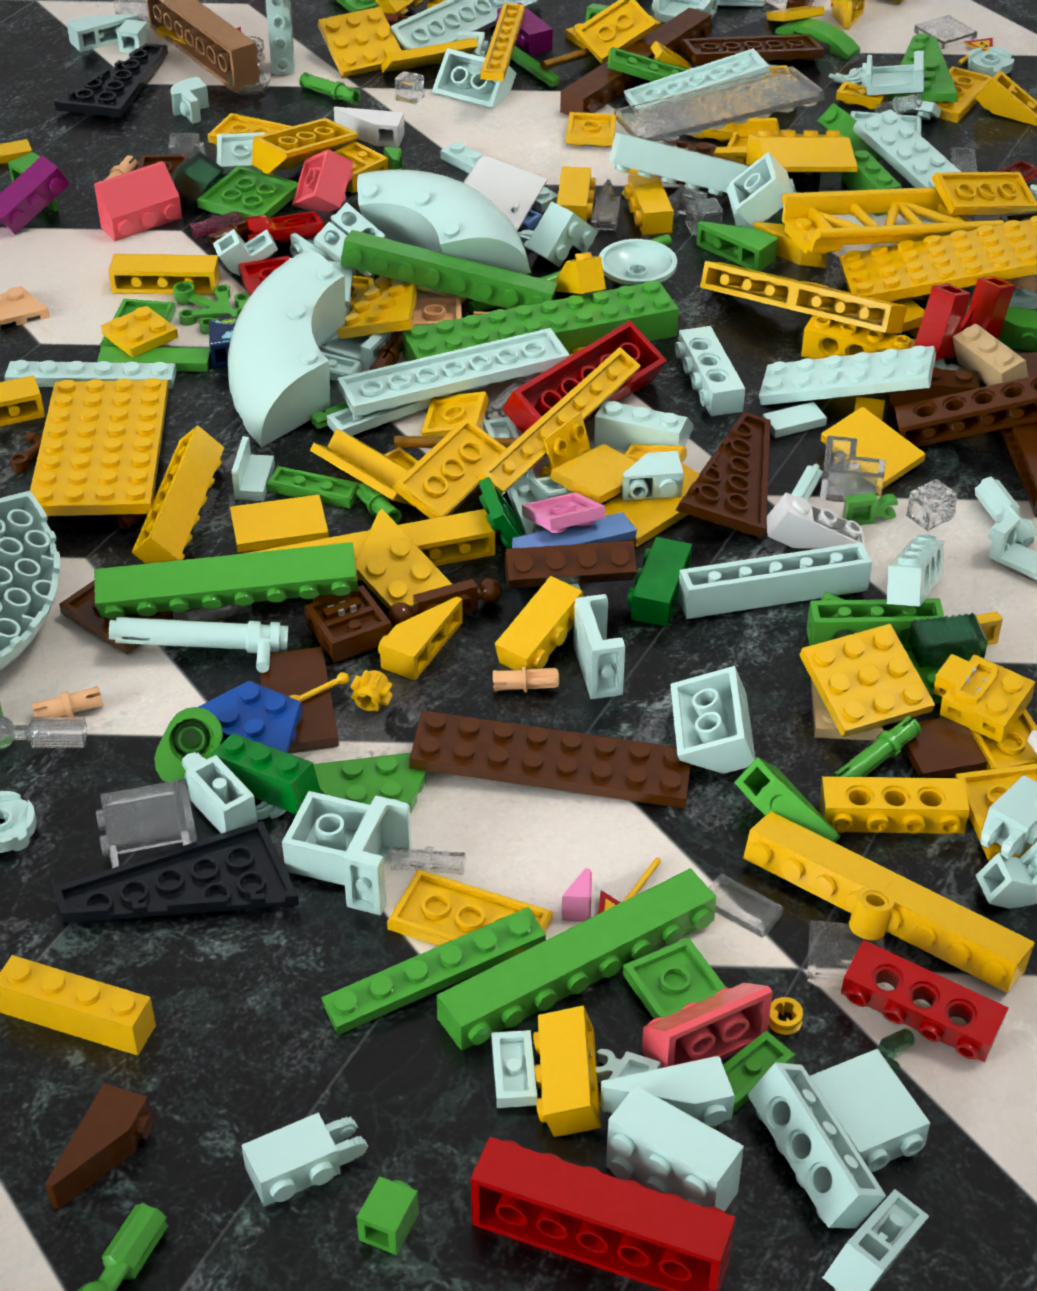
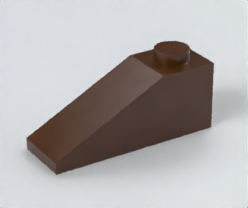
[45,1084,154,1210]

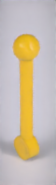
[289,672,349,703]

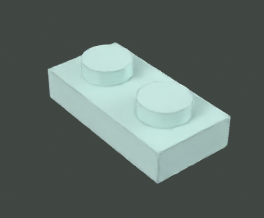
[491,1030,537,1108]

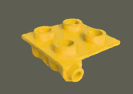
[540,411,591,478]

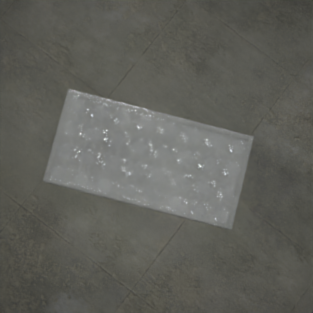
[614,66,825,142]

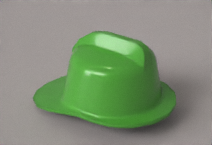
[154,707,223,788]

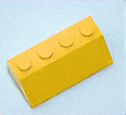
[252,118,359,174]
[746,130,858,172]

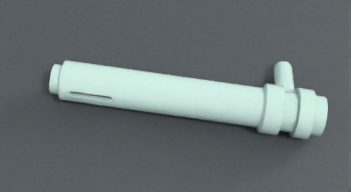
[109,617,288,673]

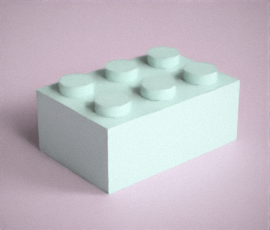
[606,1085,744,1212]

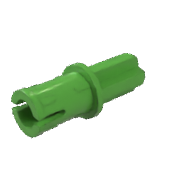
[356,483,402,524]

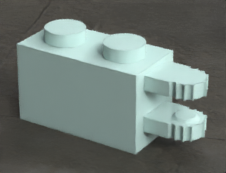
[182,752,257,834]
[980,775,1037,859]
[242,1113,368,1207]

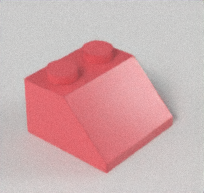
[292,149,353,213]

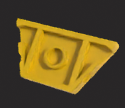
[356,509,452,609]

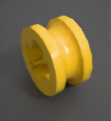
[768,997,803,1035]

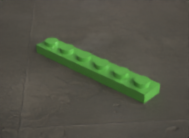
[321,907,546,1035]

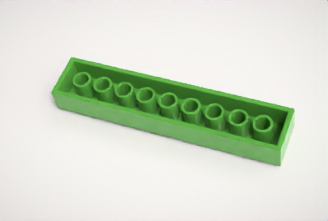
[402,280,679,362]

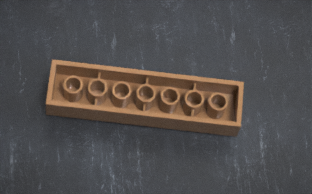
[146,0,261,93]

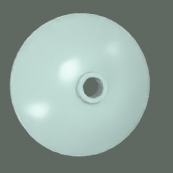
[599,239,677,286]

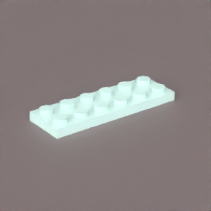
[624,48,770,117]
[853,109,961,188]
[759,346,936,405]

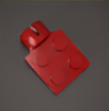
[246,211,324,242]

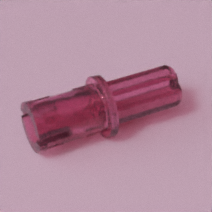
[190,211,242,240]

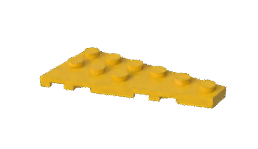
[337,276,418,339]

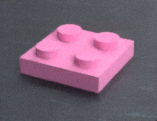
[522,492,606,533]

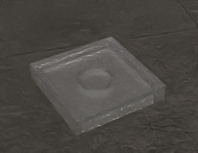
[914,14,977,50]
[806,920,885,990]

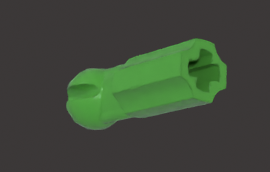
[78,1203,168,1291]

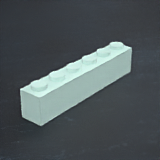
[608,131,750,196]
[678,542,872,619]

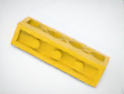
[310,429,413,506]

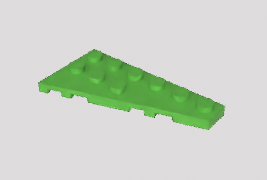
[888,33,958,102]

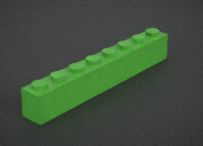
[340,230,558,309]
[94,542,358,619]
[436,868,717,1051]

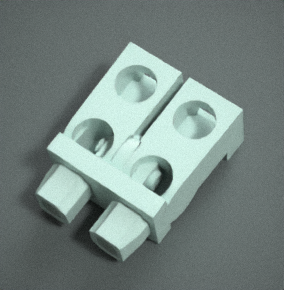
[314,202,386,278]

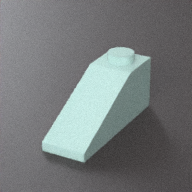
[67,14,139,52]
[600,1056,735,1126]
[823,1189,929,1291]

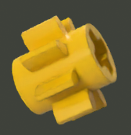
[350,670,393,711]

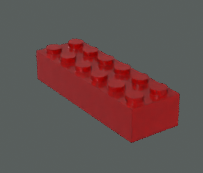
[502,320,667,433]
[471,1137,735,1291]

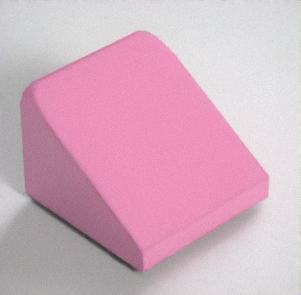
[562,869,592,921]

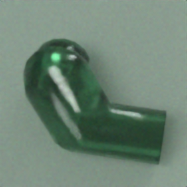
[877,1029,915,1075]

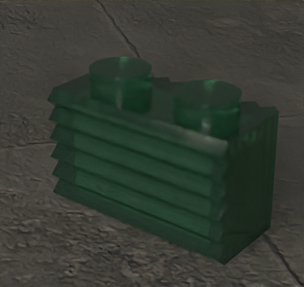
[172,151,224,202]
[908,612,988,668]

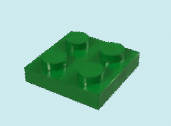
[478,477,523,549]

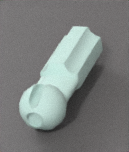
[975,476,1037,547]

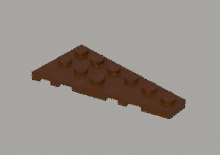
[676,411,771,538]

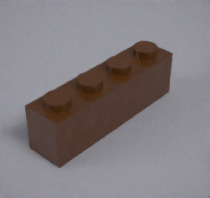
[505,541,637,588]

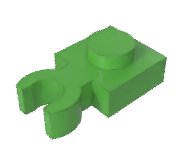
[842,493,898,525]

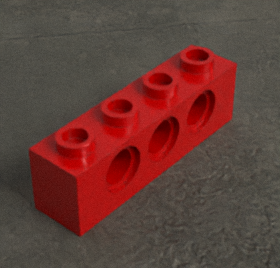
[841,940,1009,1062]

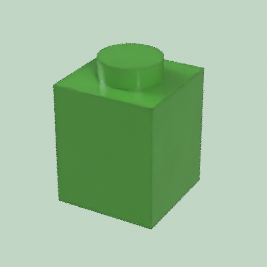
[357,1176,419,1255]

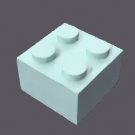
[729,152,794,227]
[282,791,370,886]

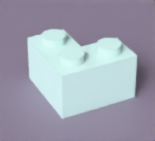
[525,201,598,267]

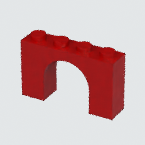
[914,276,1016,361]

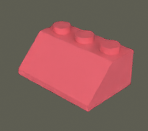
[94,161,182,241]
[641,983,773,1067]

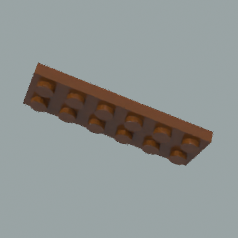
[682,34,824,66]

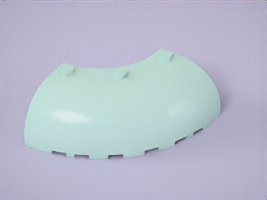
[357,169,531,274]
[228,250,345,448]
[0,491,60,671]

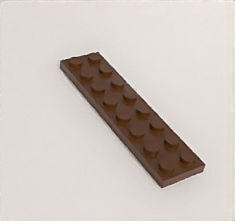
[409,710,691,809]

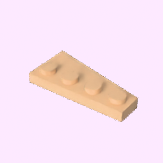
[0,286,50,330]

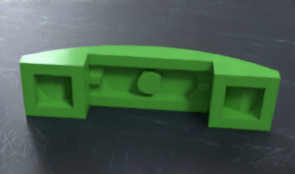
[775,18,860,60]

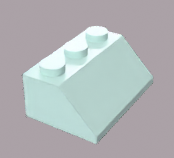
[432,48,517,109]
[594,401,694,451]
[670,666,756,774]

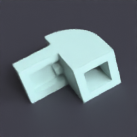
[170,76,209,124]
[213,229,278,275]
[975,842,1037,909]

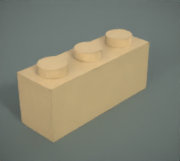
[952,324,1028,386]

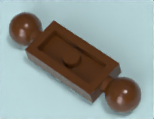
[388,578,503,626]

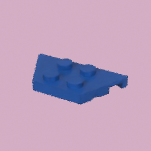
[198,681,303,753]

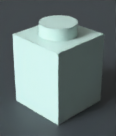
[117,19,150,53]

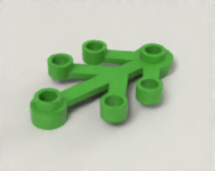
[173,281,250,334]

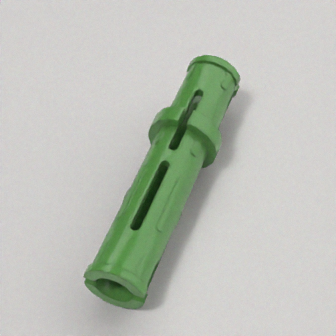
[299,72,361,104]
[832,716,922,777]

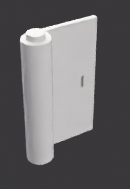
[463,156,547,232]

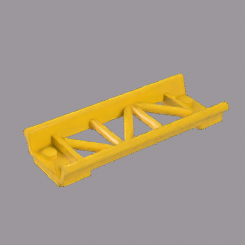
[781,187,1004,254]

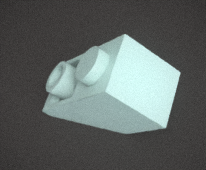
[622,451,684,501]

